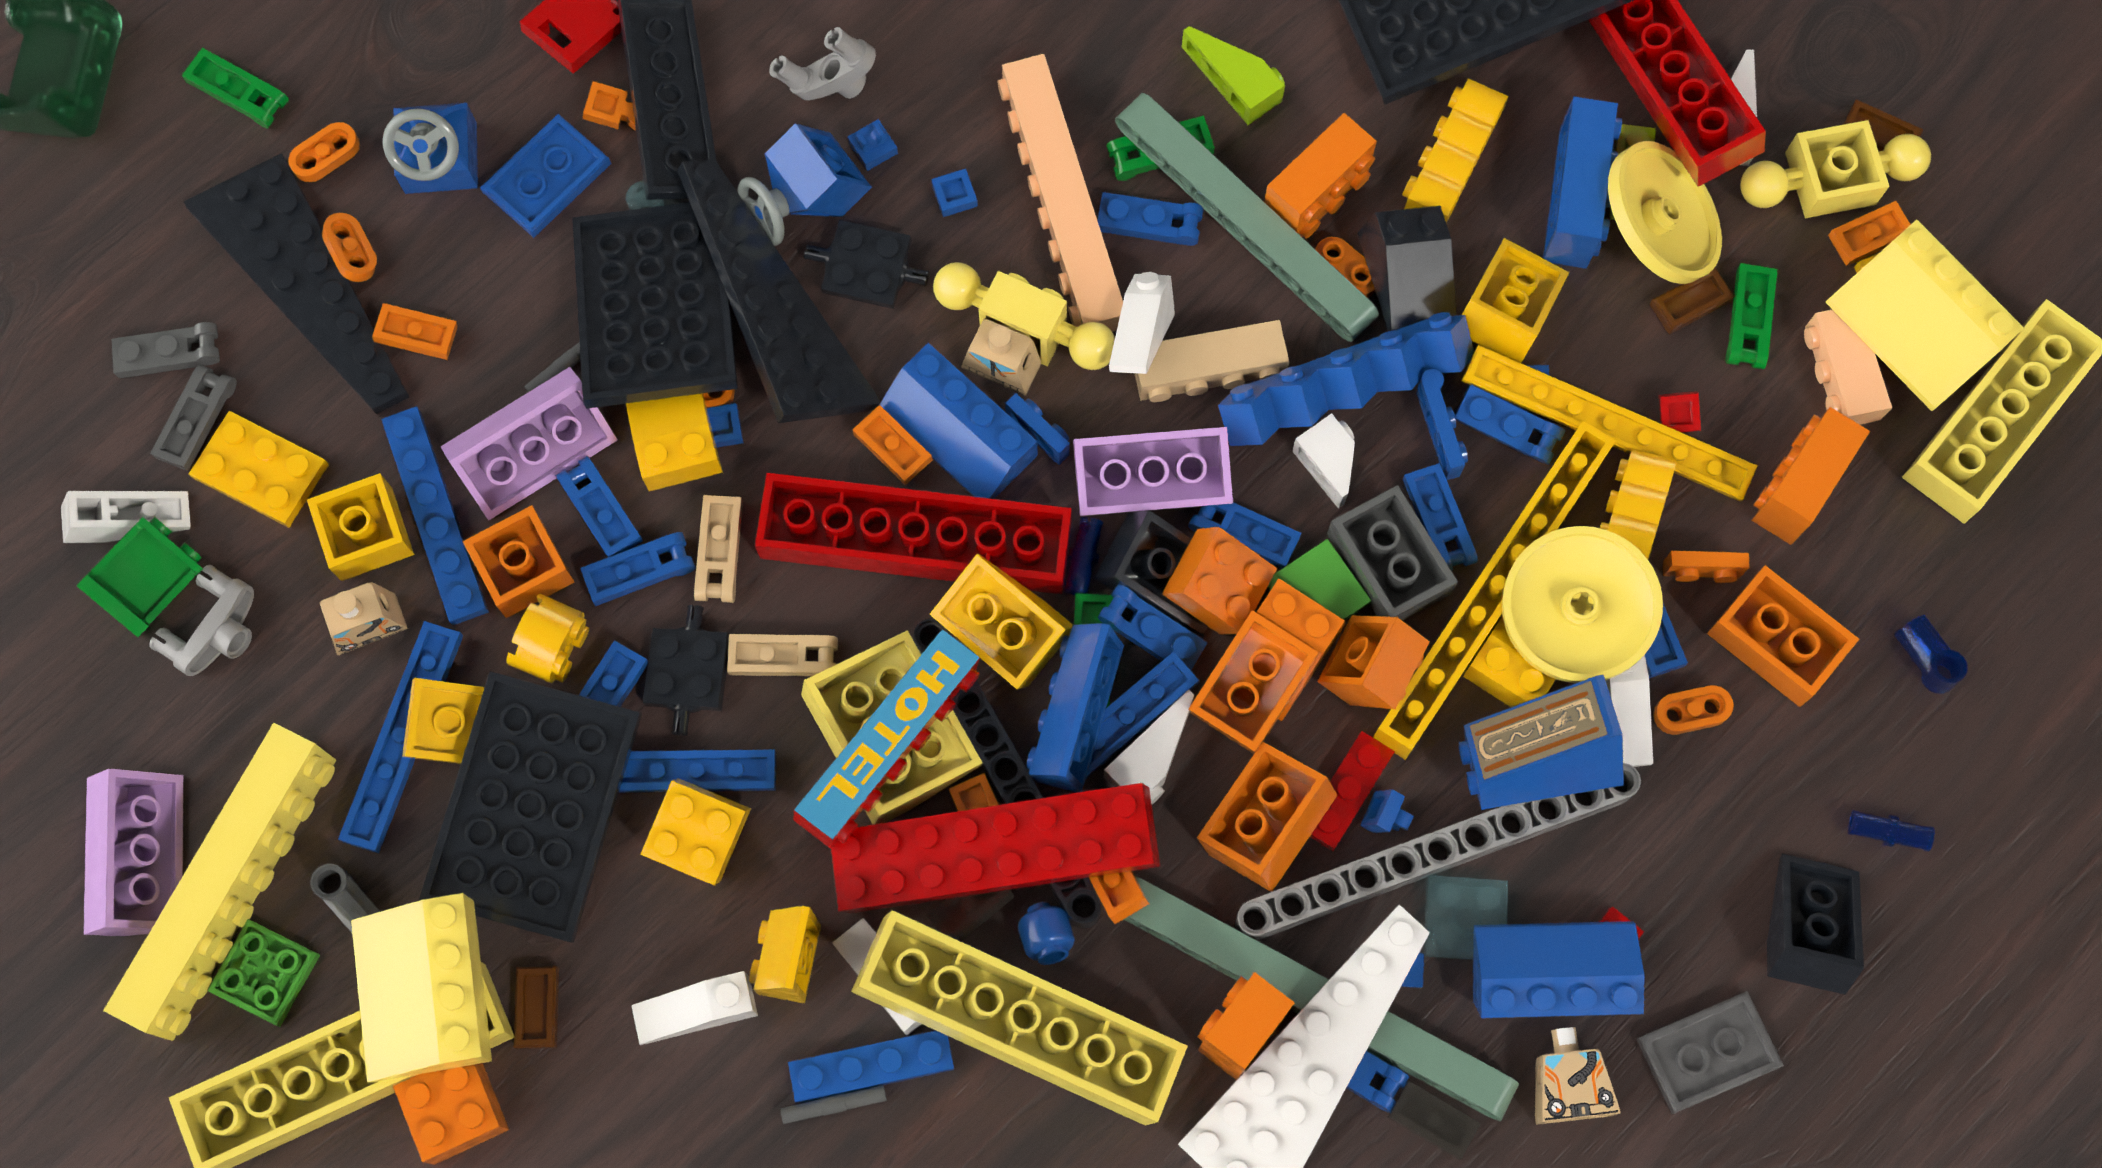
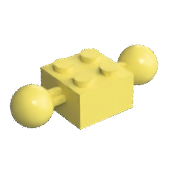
[1740,120,1931,218]
[933,262,1115,370]

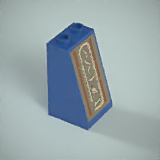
[1458,675,1624,810]

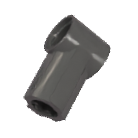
[310,863,381,933]

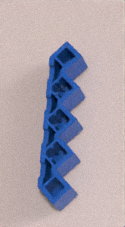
[1218,312,1474,446]

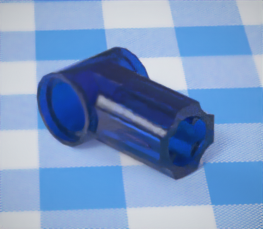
[1894,615,1968,694]

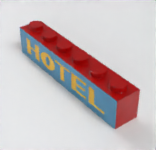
[793,629,980,849]

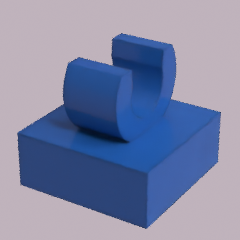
[847,119,898,171]
[1360,789,1414,833]

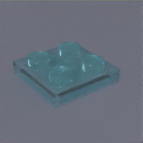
[1424,875,1508,960]

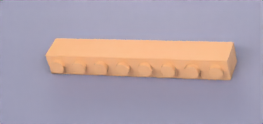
[997,54,1123,332]

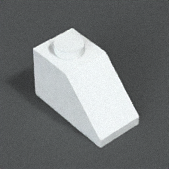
[1292,413,1355,509]

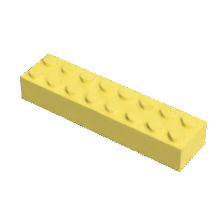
[103,723,336,1041]
[851,910,1187,1125]
[169,962,514,1168]

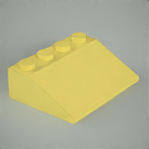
[1826,219,2024,411]
[801,630,983,825]
[351,893,492,1083]

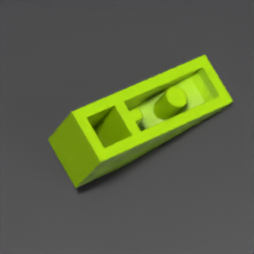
[1182,26,1285,125]

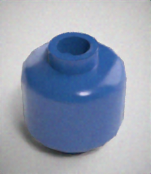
[1018,902,1075,965]

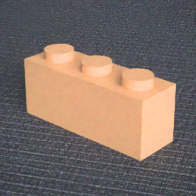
[1804,310,1892,425]

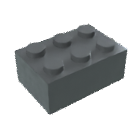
[1327,485,1458,621]

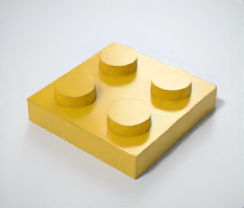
[402,678,485,764]

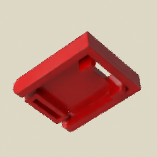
[519,0,622,74]

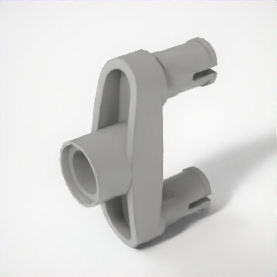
[769,27,876,101]
[149,565,254,676]

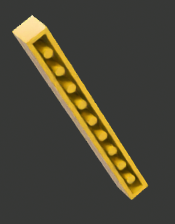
[1373,420,1616,760]

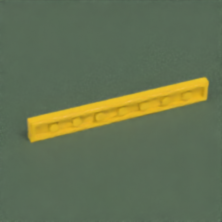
[1462,345,1757,501]

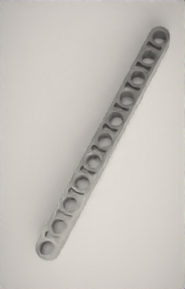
[1235,763,1641,940]

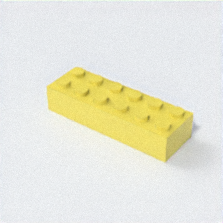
[1902,299,2102,524]

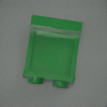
[76,516,203,637]

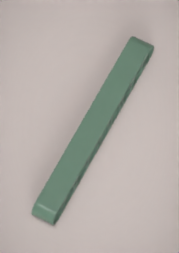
[1115,93,1378,342]

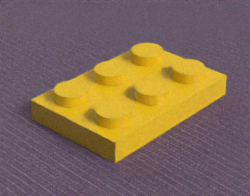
[189,411,329,528]

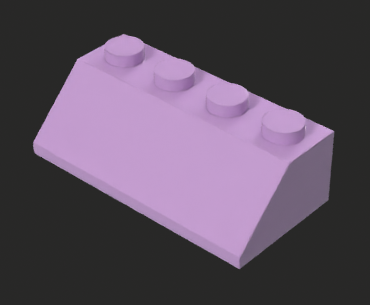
[440,367,617,520]
[1073,427,1233,516]
[84,769,183,936]

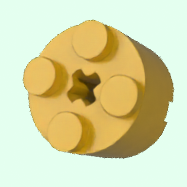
[507,594,589,683]

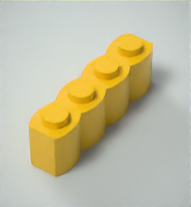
[1402,78,1508,223]
[1600,449,1677,559]

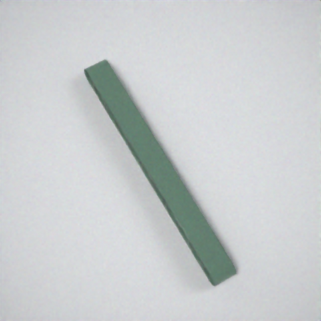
[1124,875,1519,1121]

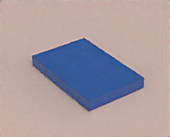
[480,114,611,238]

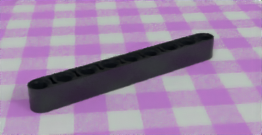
[913,618,1102,929]

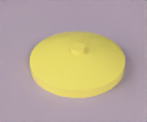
[1608,141,1722,284]
[1502,526,1663,683]

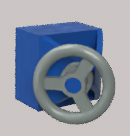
[383,103,478,194]
[738,123,872,246]

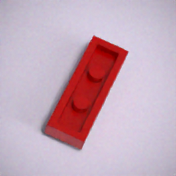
[1310,731,1395,851]

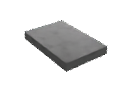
[1636,991,1784,1114]

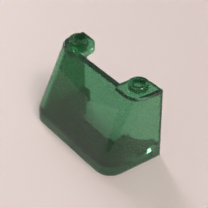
[0,0,122,139]

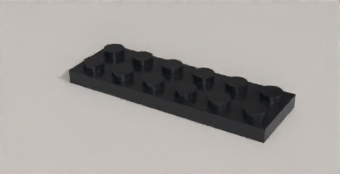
[618,0,717,200]

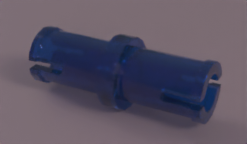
[1064,517,1104,595]
[1848,810,1935,852]

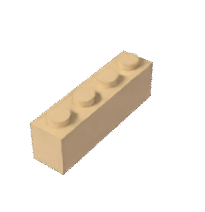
[1134,320,1289,402]

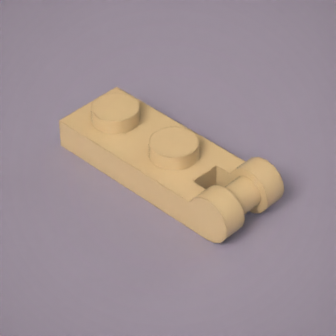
[694,495,743,603]
[727,634,838,676]

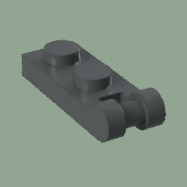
[111,322,220,378]
[150,365,237,472]

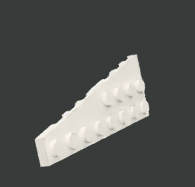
[1178,905,1430,1168]

